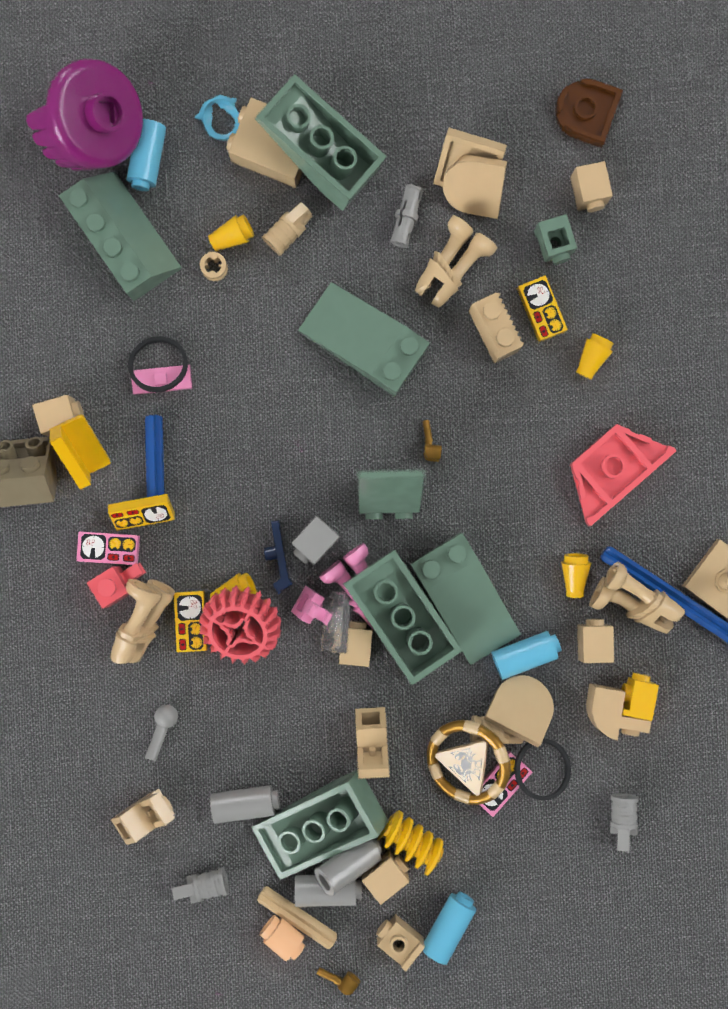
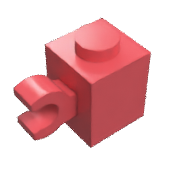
[87,563,146,609]

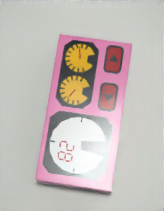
[76,532,140,565]
[472,751,533,817]

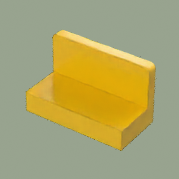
[50,414,111,490]

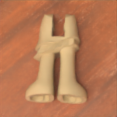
[415,215,497,308]
[589,562,685,634]
[111,579,175,664]

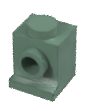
[534,214,577,265]

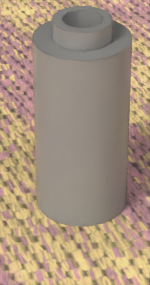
[210,785,280,824]
[315,838,382,896]
[295,875,362,907]

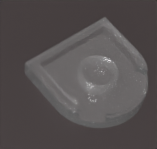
[321,591,350,653]

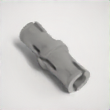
[390,184,424,248]

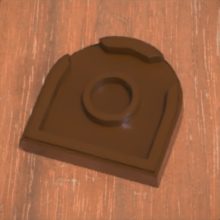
[555,78,623,148]

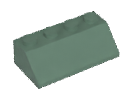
[58,171,182,301]

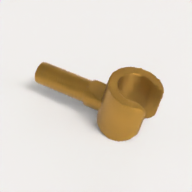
[422,420,442,462]
[317,967,360,995]

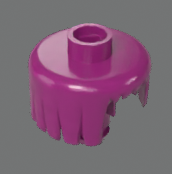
[26,59,143,171]

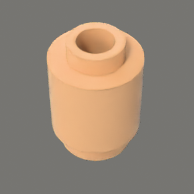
[259,915,305,962]

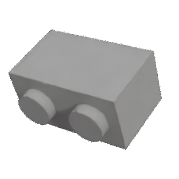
[292,516,340,564]

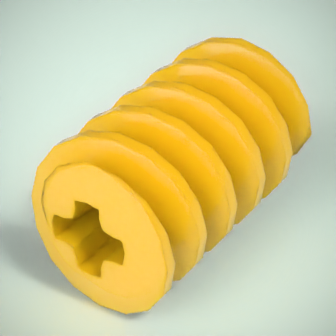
[377,810,444,876]

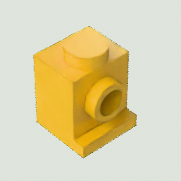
[621,672,659,721]

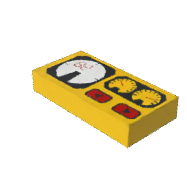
[517,275,568,342]
[108,494,175,531]
[174,591,208,652]

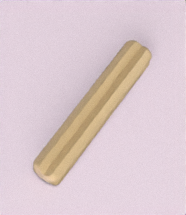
[257,886,337,949]

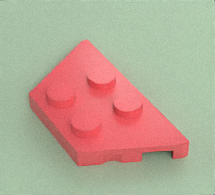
[570,424,677,526]

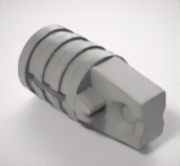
[610,793,639,852]
[172,867,229,904]

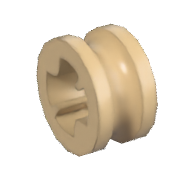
[200,252,228,281]

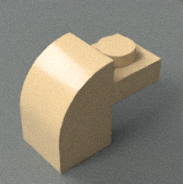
[586,683,652,740]
[355,707,389,779]
[111,789,175,845]

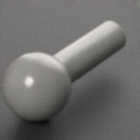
[145,705,178,762]

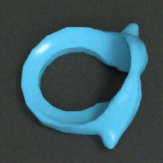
[195,95,239,141]

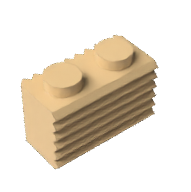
[469,293,524,363]

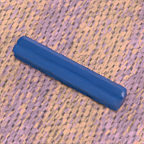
[145,415,164,497]

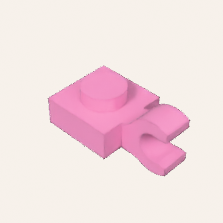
[291,586,333,625]

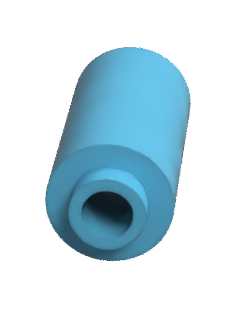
[126,119,166,191]
[491,631,562,680]
[423,891,477,965]

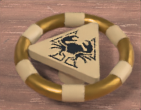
[427,720,511,805]

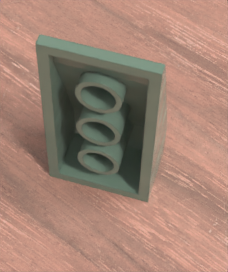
[255,74,387,211]
[298,282,430,397]
[358,470,424,520]
[409,533,521,665]
[344,549,462,685]
[251,769,389,880]

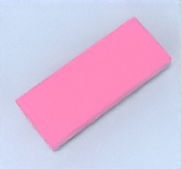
[131,365,192,395]

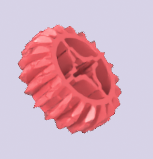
[199,585,281,665]

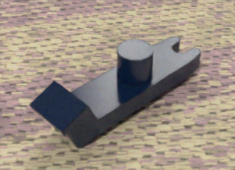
[264,520,293,594]

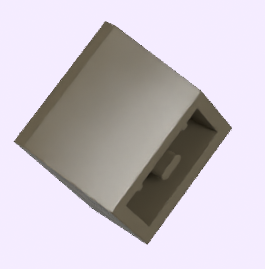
[0,436,58,507]

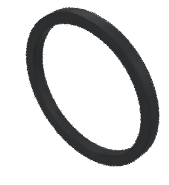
[128,336,188,393]
[514,739,571,801]

